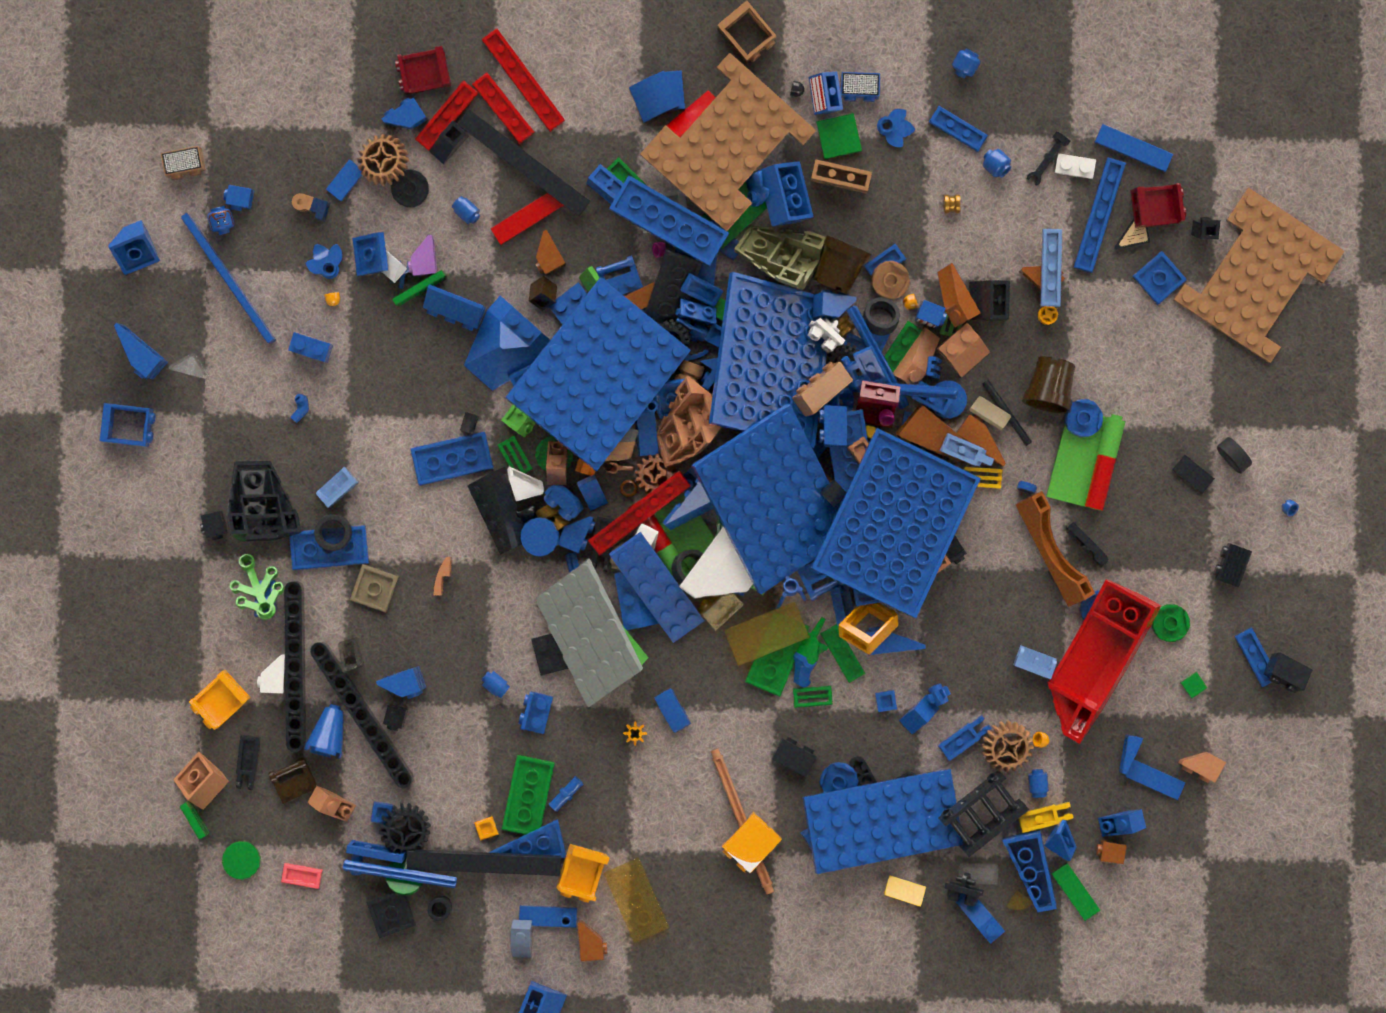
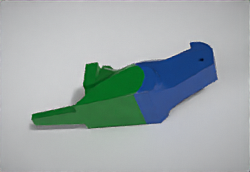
[793,617,828,687]

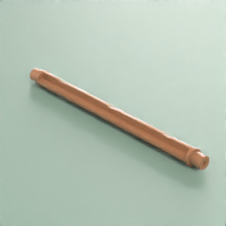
[710,748,774,894]

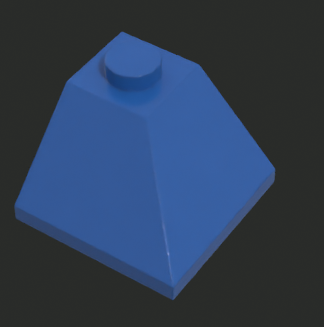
[108,220,160,275]

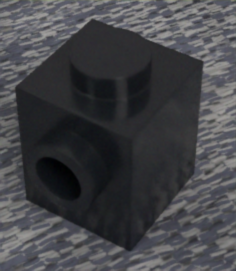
[200,511,228,541]
[383,704,408,731]

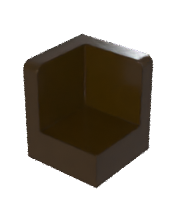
[529,276,557,311]

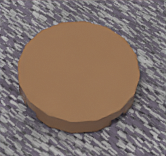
[871,261,910,299]

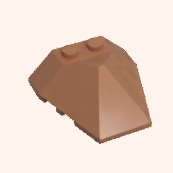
[657,377,721,468]

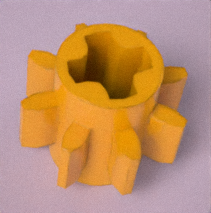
[623,721,647,746]

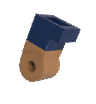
[292,193,330,222]

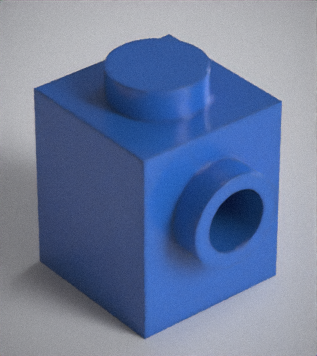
[224,185,254,211]

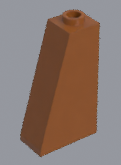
[895,404,965,463]

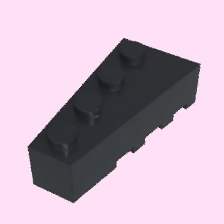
[467,466,523,555]

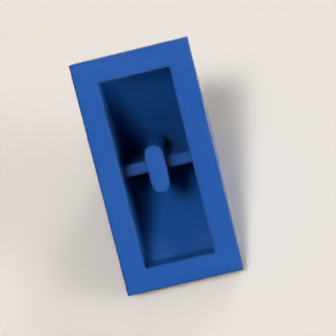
[899,694,940,734]
[1044,820,1077,861]

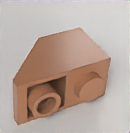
[546,441,567,485]
[1178,752,1226,783]
[308,786,356,822]

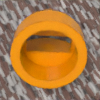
[324,292,340,306]
[903,293,918,310]
[1032,732,1050,748]

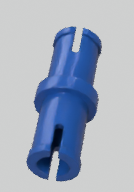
[549,776,584,812]

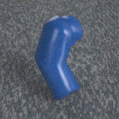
[290,394,309,423]

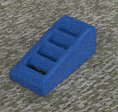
[1119,734,1143,774]

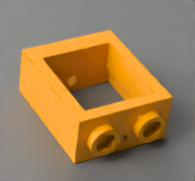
[839,602,898,655]

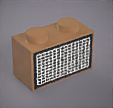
[161,146,206,180]

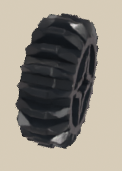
[379,803,431,854]

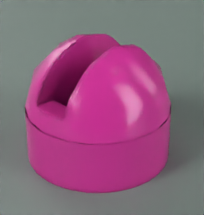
[652,242,668,258]
[879,409,895,426]

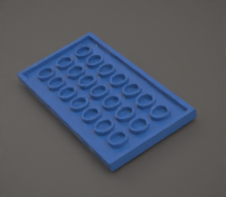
[802,769,963,874]

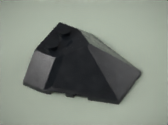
[226,461,302,542]

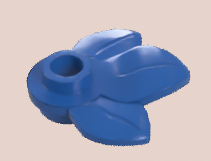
[877,109,915,148]
[746,171,769,207]
[306,244,343,279]

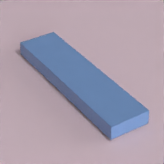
[1040,229,1062,307]

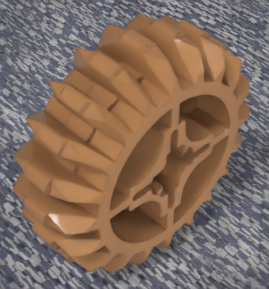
[357,134,409,186]
[981,720,1034,772]

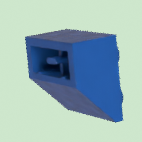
[819,405,847,447]
[519,981,567,1013]

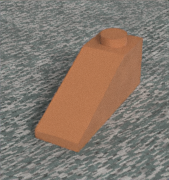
[893,327,940,385]

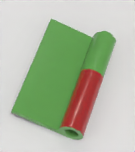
[1046,414,1126,511]
[628,492,715,584]

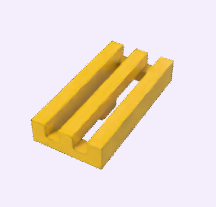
[964,467,1003,489]

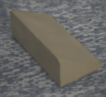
[969,396,1011,431]

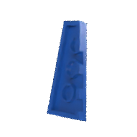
[489,819,566,858]

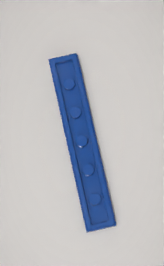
[1073,157,1126,273]

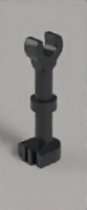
[1026,131,1071,186]

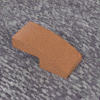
[434,557,452,595]

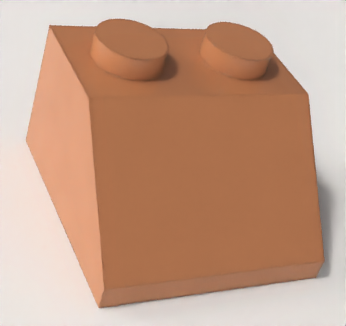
[936,323,990,378]
[173,752,229,810]

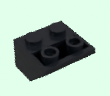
[969,280,1010,321]

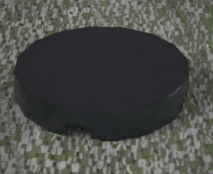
[391,169,429,207]

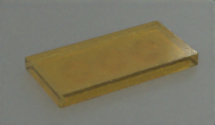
[724,602,810,666]
[604,857,669,943]

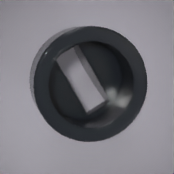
[790,81,805,97]

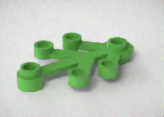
[230,554,284,620]

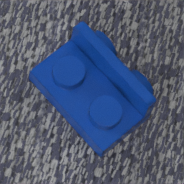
[518,691,553,734]

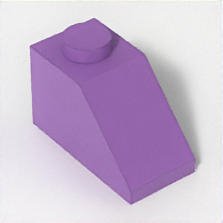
[408,235,437,277]

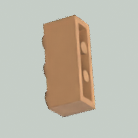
[811,160,872,194]
[792,362,853,416]

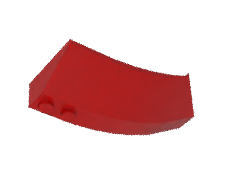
[1047,579,1161,744]

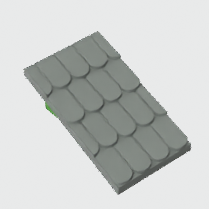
[536,558,648,707]

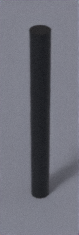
[982,380,1032,446]

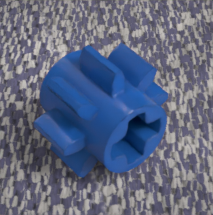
[926,683,951,707]

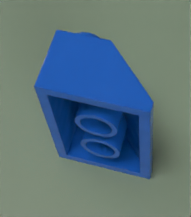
[423,285,486,331]
[614,572,659,630]
[376,666,426,699]

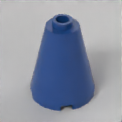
[304,704,344,759]

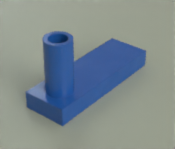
[635,400,659,456]
[346,840,407,875]
[519,905,577,928]

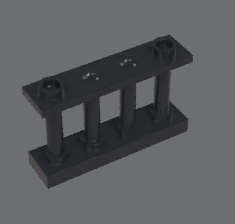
[938,771,1029,857]

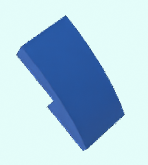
[654,688,691,733]

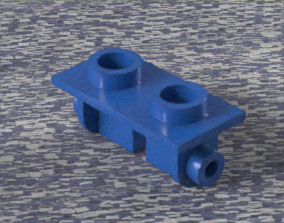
[676,299,716,326]
[830,585,854,626]

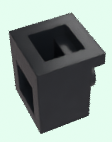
[1191,217,1221,239]

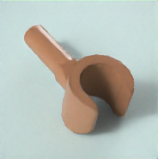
[605,461,633,474]

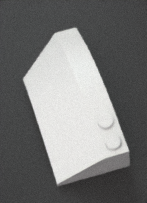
[679,527,753,598]

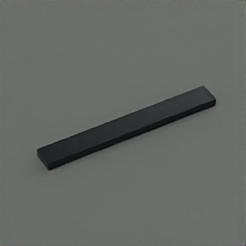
[458,109,591,217]
[407,849,561,876]

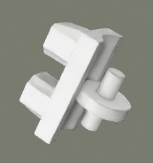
[808,318,845,352]

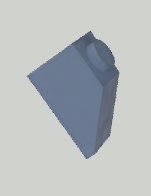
[510,920,532,958]

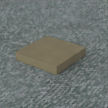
[350,564,399,613]

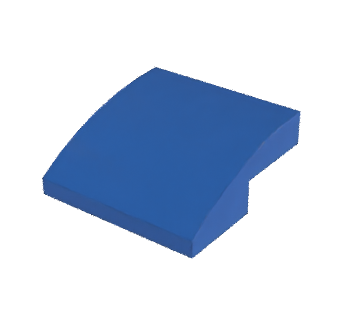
[629,71,679,123]

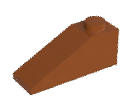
[937,263,980,327]
[956,414,1006,467]

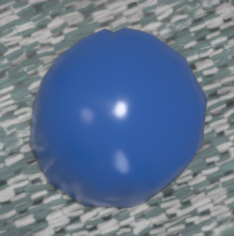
[829,388,854,412]

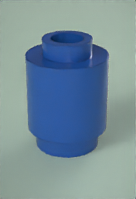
[452,196,480,224]
[481,671,510,698]
[1028,769,1049,798]

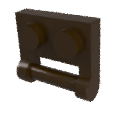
[268,757,317,804]

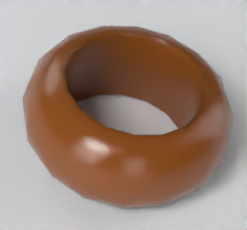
[620,479,638,497]

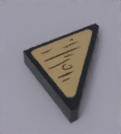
[1114,218,1150,250]

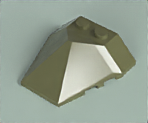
[734,225,825,290]

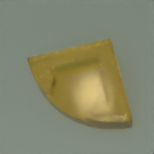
[1006,891,1033,910]

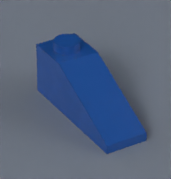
[865,626,926,655]
[955,893,1005,944]

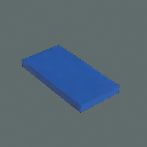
[410,432,494,486]
[289,525,369,570]

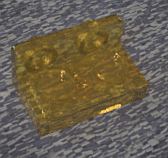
[697,593,744,630]

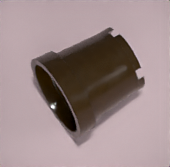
[813,235,872,295]
[1022,356,1075,414]

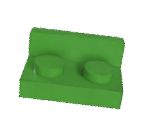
[501,405,536,437]

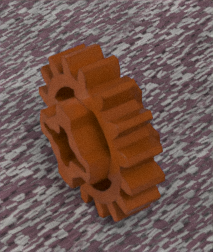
[635,454,676,494]

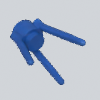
[669,318,709,342]
[775,576,807,612]

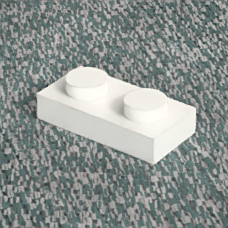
[1054,153,1096,179]

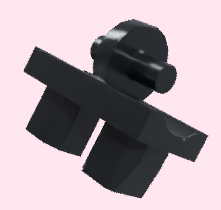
[945,872,984,906]

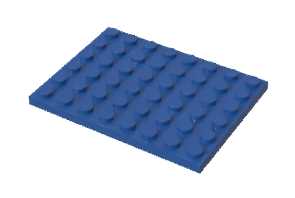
[709,272,831,449]
[505,277,691,471]
[692,403,839,594]
[811,428,981,618]

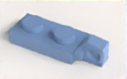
[940,433,994,467]

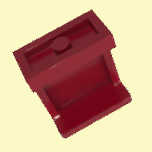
[395,46,451,95]
[1130,183,1186,228]
[856,381,900,428]

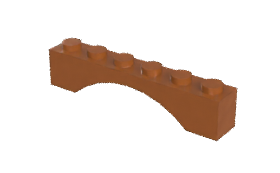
[1015,491,1095,607]

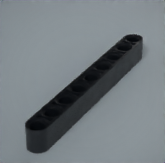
[284,581,306,752]
[310,642,414,788]

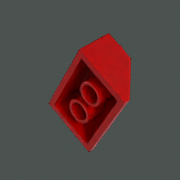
[666,90,716,138]

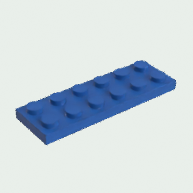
[609,175,729,267]
[609,532,704,643]

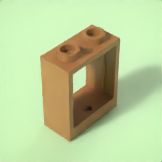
[717,1,776,63]

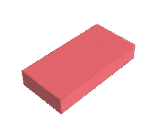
[281,863,323,889]

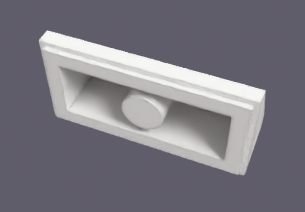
[383,250,407,283]

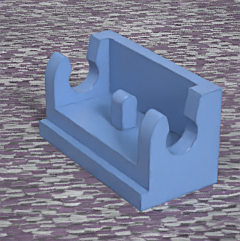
[316,467,359,508]
[1013,645,1057,679]

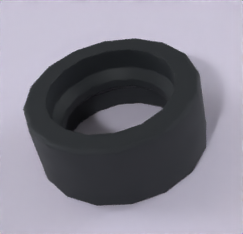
[862,297,901,336]
[1217,437,1252,474]
[314,514,352,551]
[671,549,703,585]

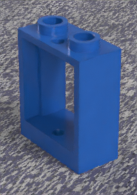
[99,403,156,447]

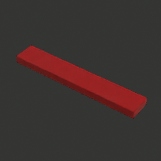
[482,28,565,132]
[588,470,691,556]

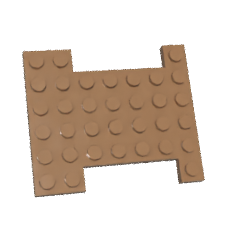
[640,53,816,231]
[1174,187,1344,363]

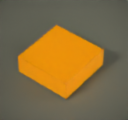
[474,816,499,841]

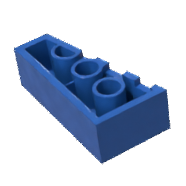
[1002,830,1057,912]

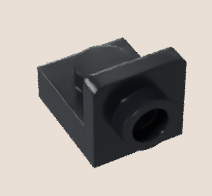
[946,535,967,564]

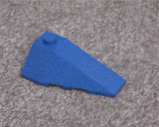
[662,478,713,530]

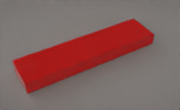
[472,72,535,144]
[415,80,478,151]
[490,193,564,245]

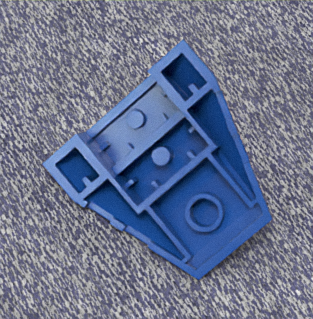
[464,296,550,391]

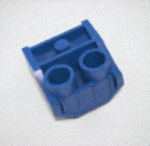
[544,485,584,520]

